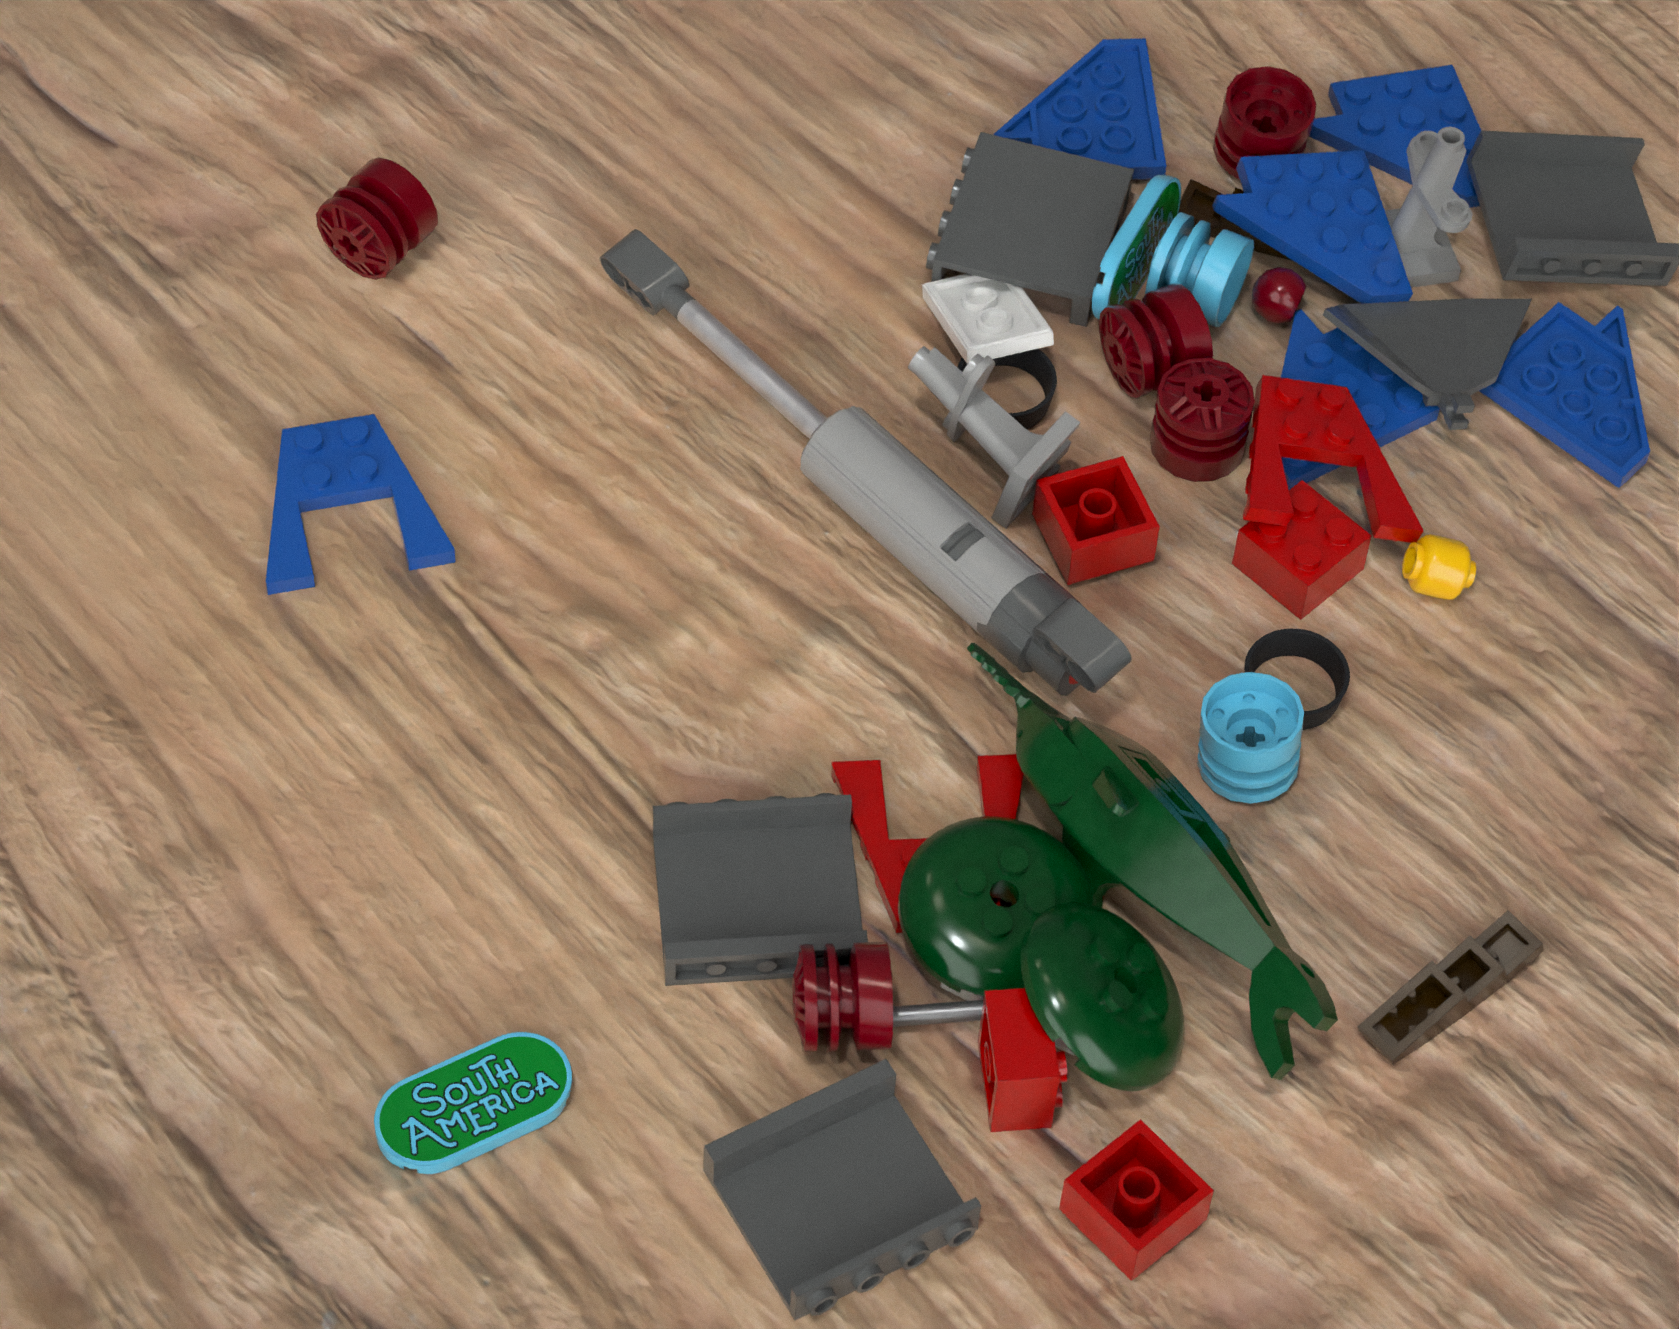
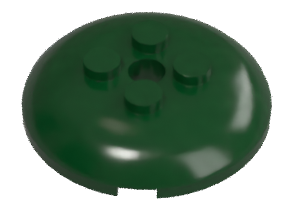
[898,816,1097,996]
[1020,902,1184,1091]

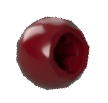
[1252,267,1307,324]

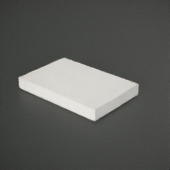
[922,274,1054,364]

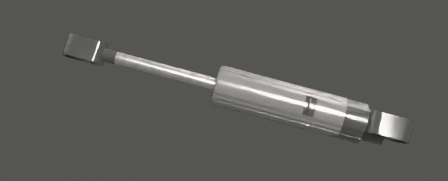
[599,229,1132,696]

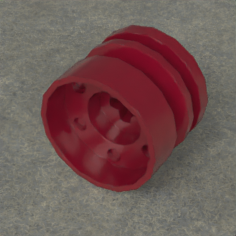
[1213,66,1317,180]
[316,157,438,280]
[1099,283,1213,398]
[1150,358,1255,482]
[792,942,893,1053]

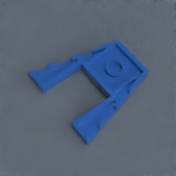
[266,414,456,595]

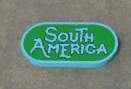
[1092,174,1181,320]
[374,1032,572,1174]

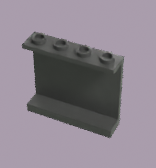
[1466,131,1679,286]
[926,132,1134,327]
[653,793,868,986]
[703,1059,981,1320]

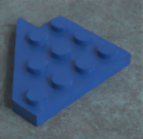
[994,38,1167,179]
[1309,64,1482,208]
[1212,150,1413,303]
[1479,302,1650,488]
[1281,309,1440,490]

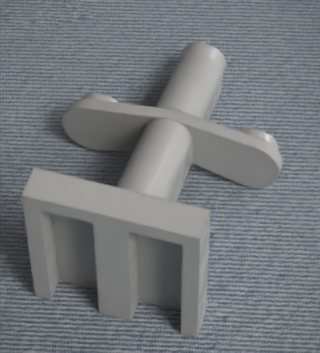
[1385,127,1472,288]
[908,346,1080,529]

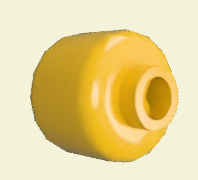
[1402,534,1476,600]

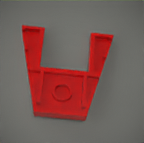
[1242,375,1423,543]
[831,754,1024,933]

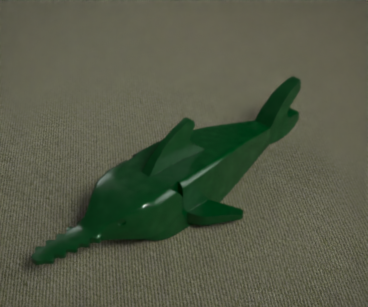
[967,643,1338,1080]

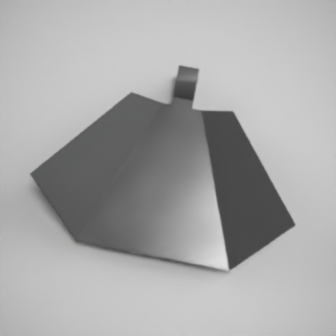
[1323,299,1532,430]

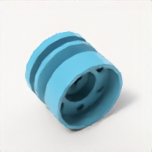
[1145,212,1254,327]
[1197,672,1304,804]

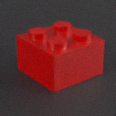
[1032,456,1160,585]
[1232,480,1372,620]
[978,988,1067,1132]
[1059,1119,1214,1281]

